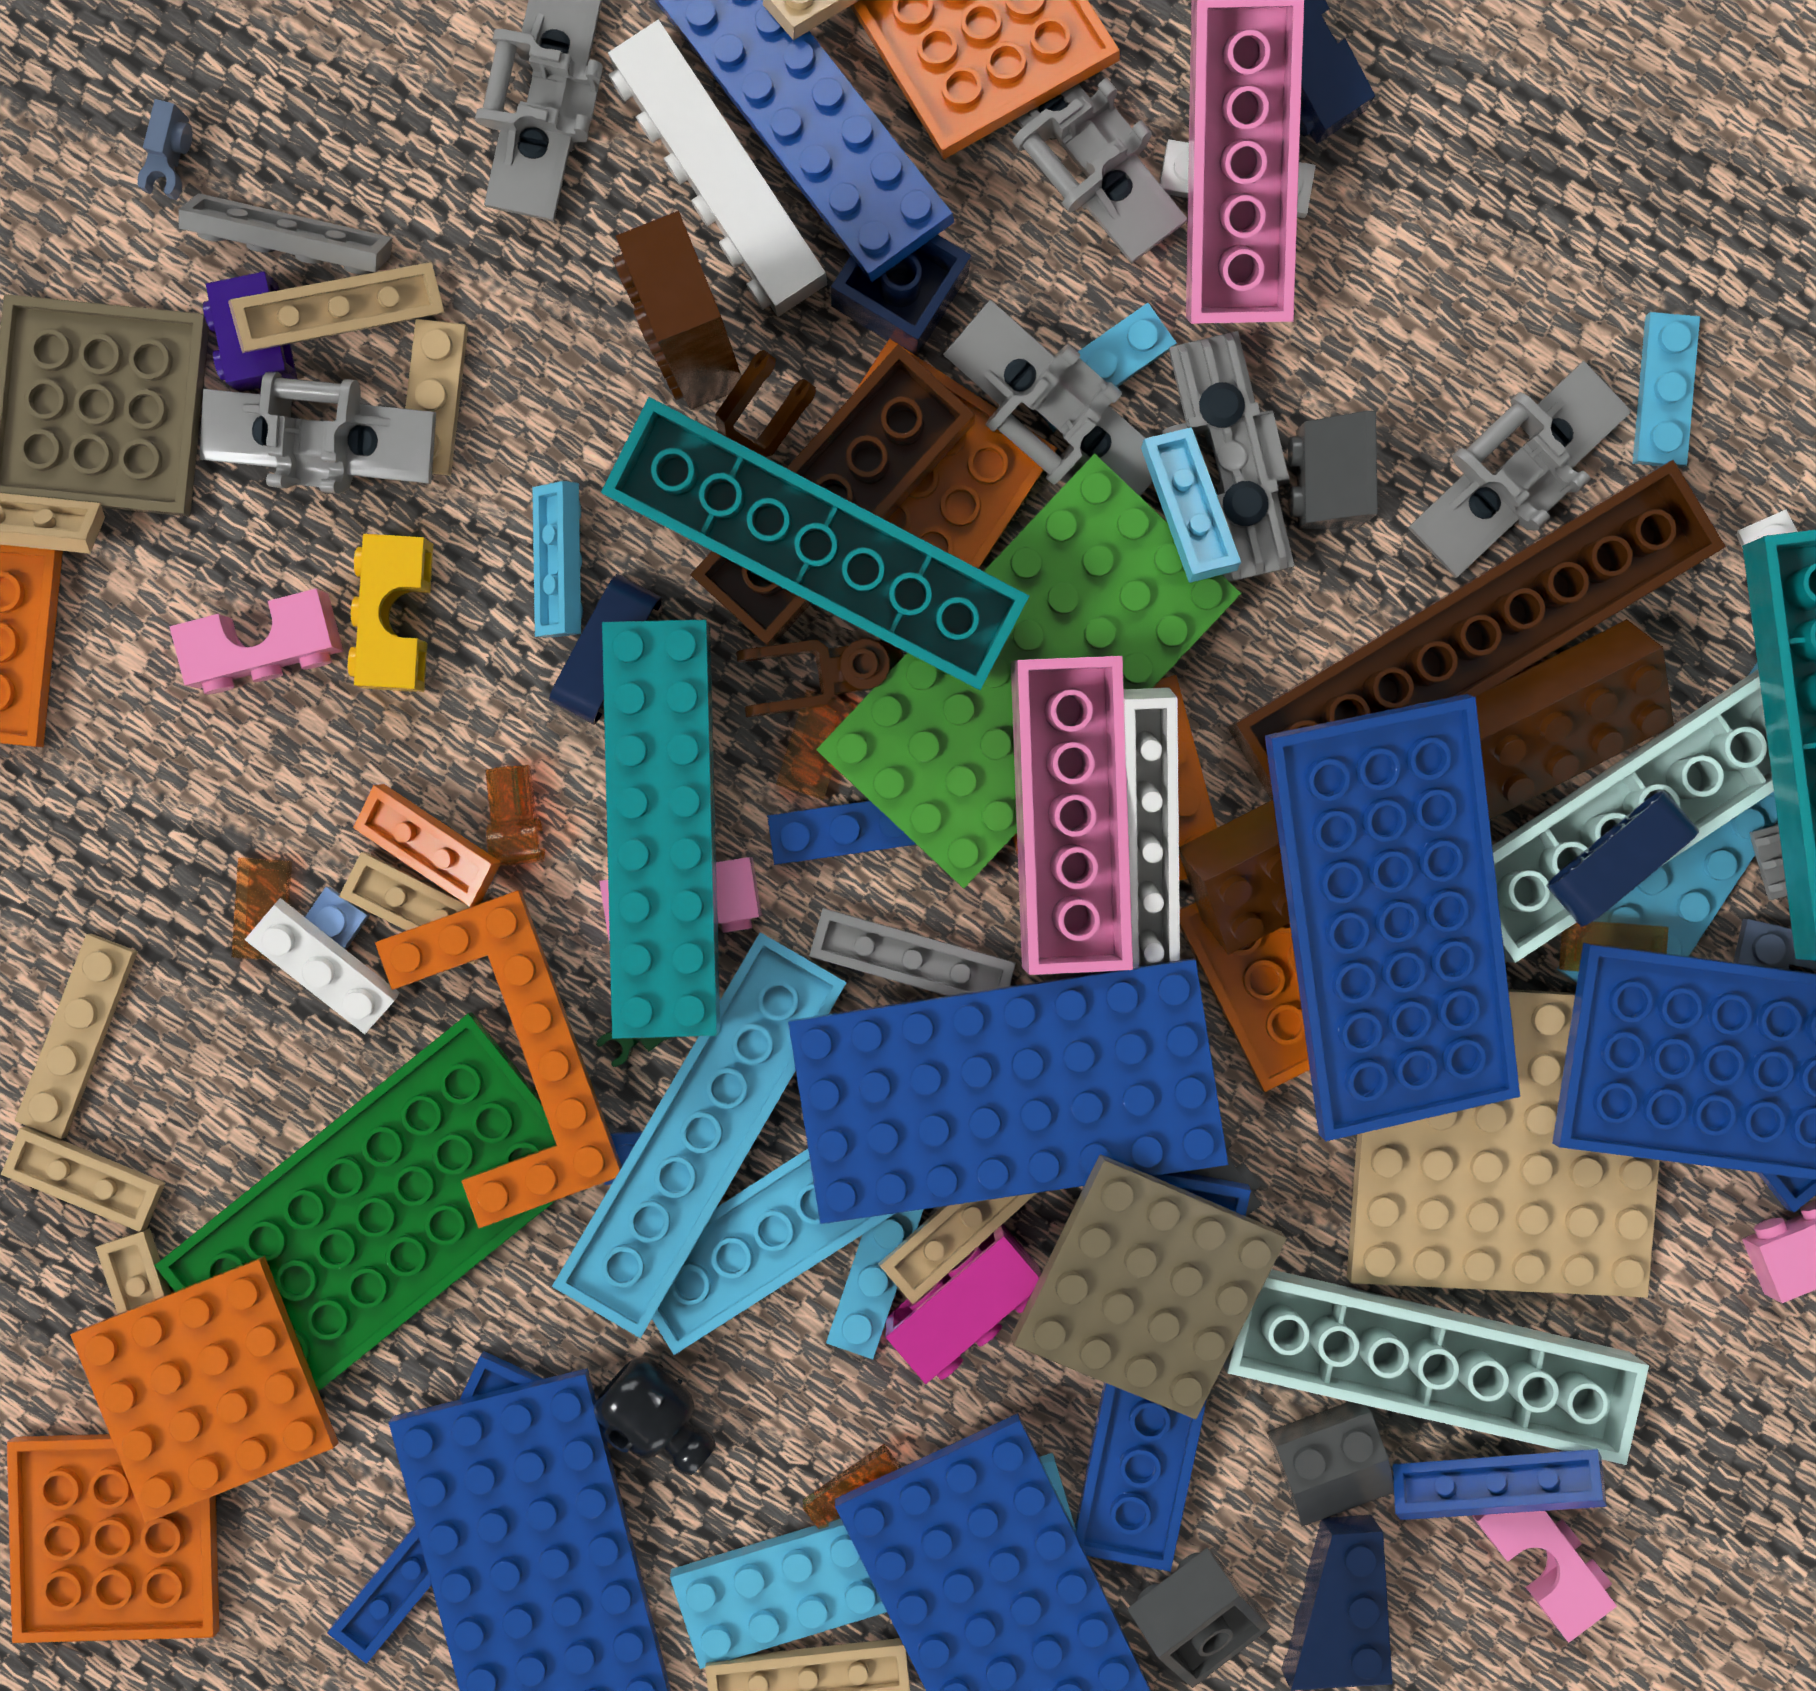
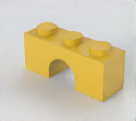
[348,534,433,692]

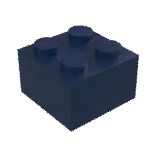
[831,235,972,356]

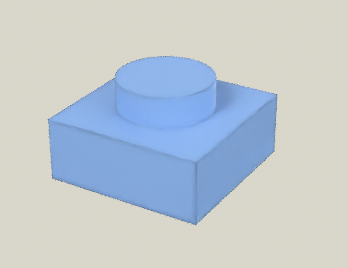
[305,887,370,950]

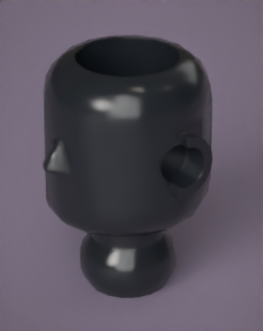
[594,1356,716,1475]

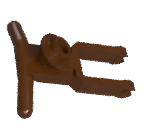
[715,350,816,457]
[736,638,902,717]

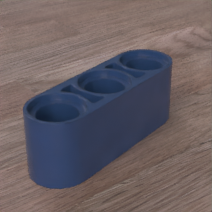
[549,574,663,725]
[1546,790,1699,927]

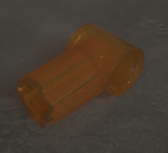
[485,765,545,867]

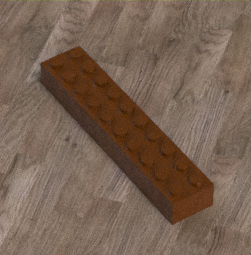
[1227,460,1726,800]
[1179,619,1674,955]

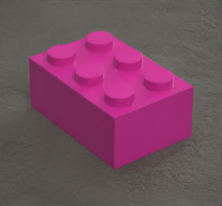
[885,1224,1041,1384]

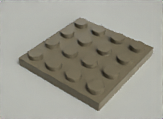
[0,294,209,517]
[1010,1154,1287,1419]

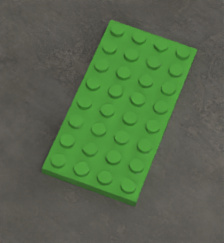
[816,453,1241,889]

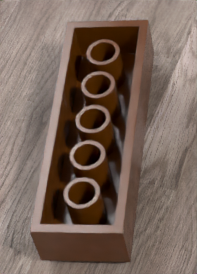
[612,210,742,410]
[690,344,975,646]

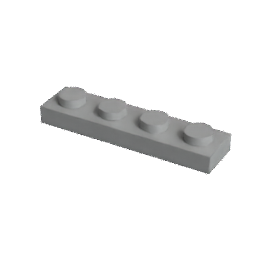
[179,193,393,275]
[809,908,1016,996]

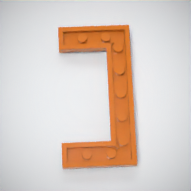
[375,890,622,1228]

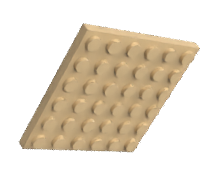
[1347,989,1660,1298]

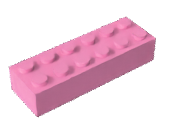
[1186,0,1304,324]
[1011,656,1133,975]

